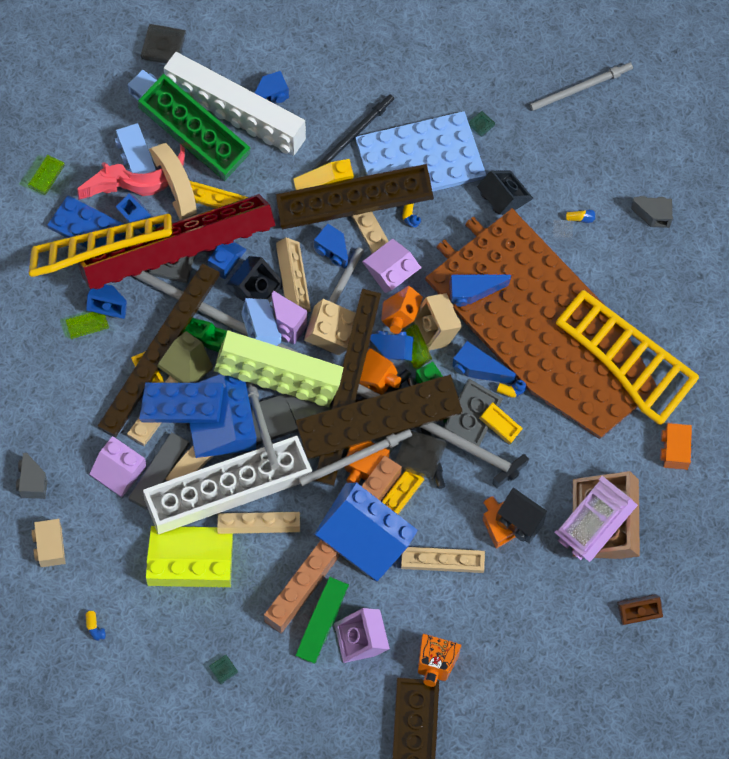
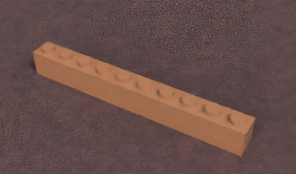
[264,456,402,634]

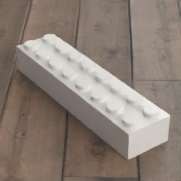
[163,52,306,156]
[143,436,312,535]

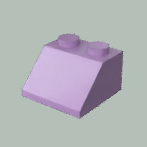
[362,239,421,293]
[272,291,307,345]
[89,436,147,497]
[334,608,390,663]

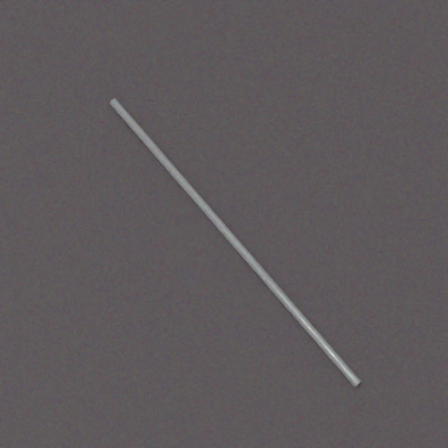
[133,271,511,472]

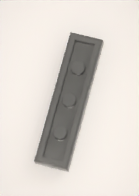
[129,432,189,510]

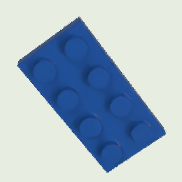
[47,195,126,248]
[139,383,224,423]

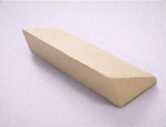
[276,237,311,312]

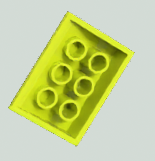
[146,526,233,587]

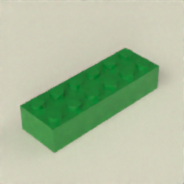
[138,73,251,182]

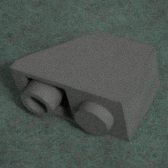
[631,196,673,228]
[16,453,48,499]

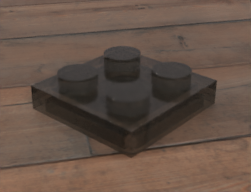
[141,24,186,63]
[395,430,446,479]

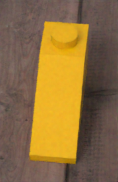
[293,159,354,190]

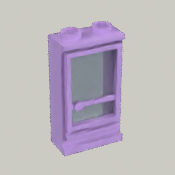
[554,476,638,562]

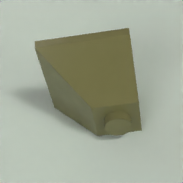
[157,331,213,383]

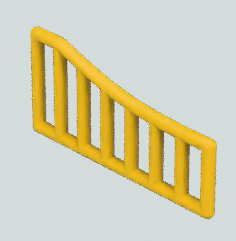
[29,214,172,277]
[556,290,699,425]

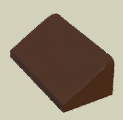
[617,594,663,625]

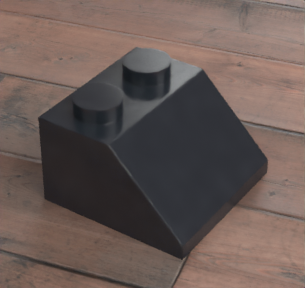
[477,170,533,215]
[226,256,283,303]
[496,487,547,543]

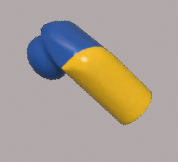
[402,203,421,227]
[566,209,596,223]
[497,380,526,398]
[86,611,106,641]

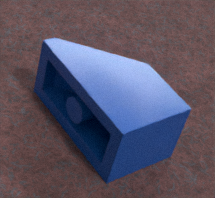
[208,242,246,279]
[86,284,127,319]

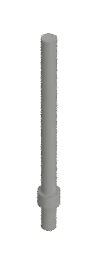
[530,62,633,111]
[306,247,364,346]
[246,382,279,470]
[299,429,412,486]

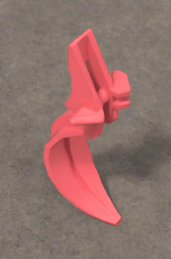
[77,144,185,200]

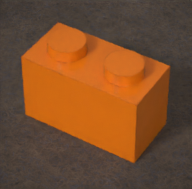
[660,423,692,470]

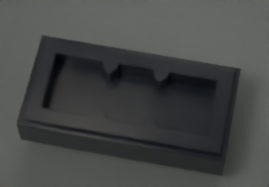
[492,454,529,488]

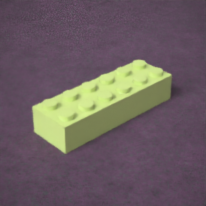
[214,331,344,407]

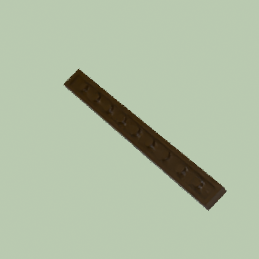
[98,263,220,438]
[314,289,381,487]

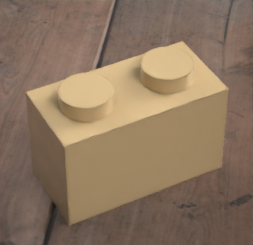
[32,519,66,567]

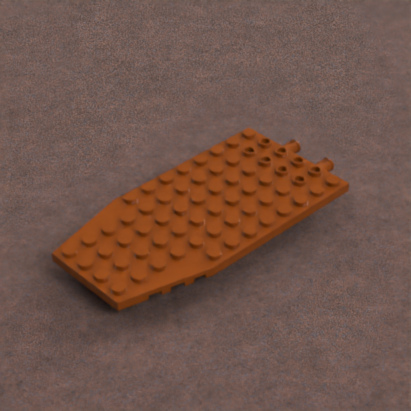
[425,208,657,439]

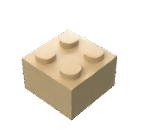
[414,293,462,351]
[304,299,356,355]

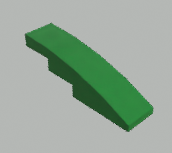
[183,318,227,353]
[296,577,349,664]

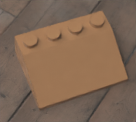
[573,471,640,559]

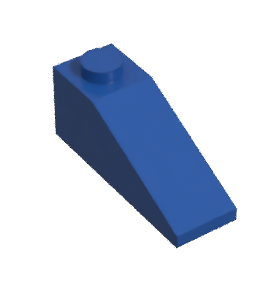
[449,275,511,306]
[452,341,516,384]

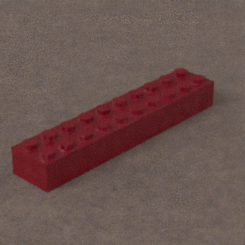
[78,194,276,289]

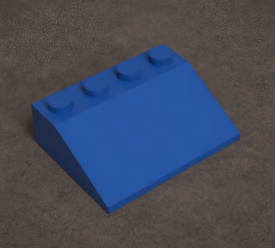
[189,374,257,458]
[314,483,418,581]

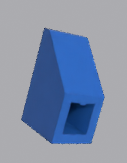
[255,71,289,103]
[116,193,161,233]
[314,224,348,269]
[370,330,413,361]

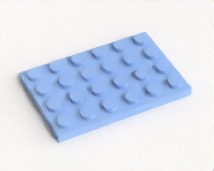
[355,111,486,191]

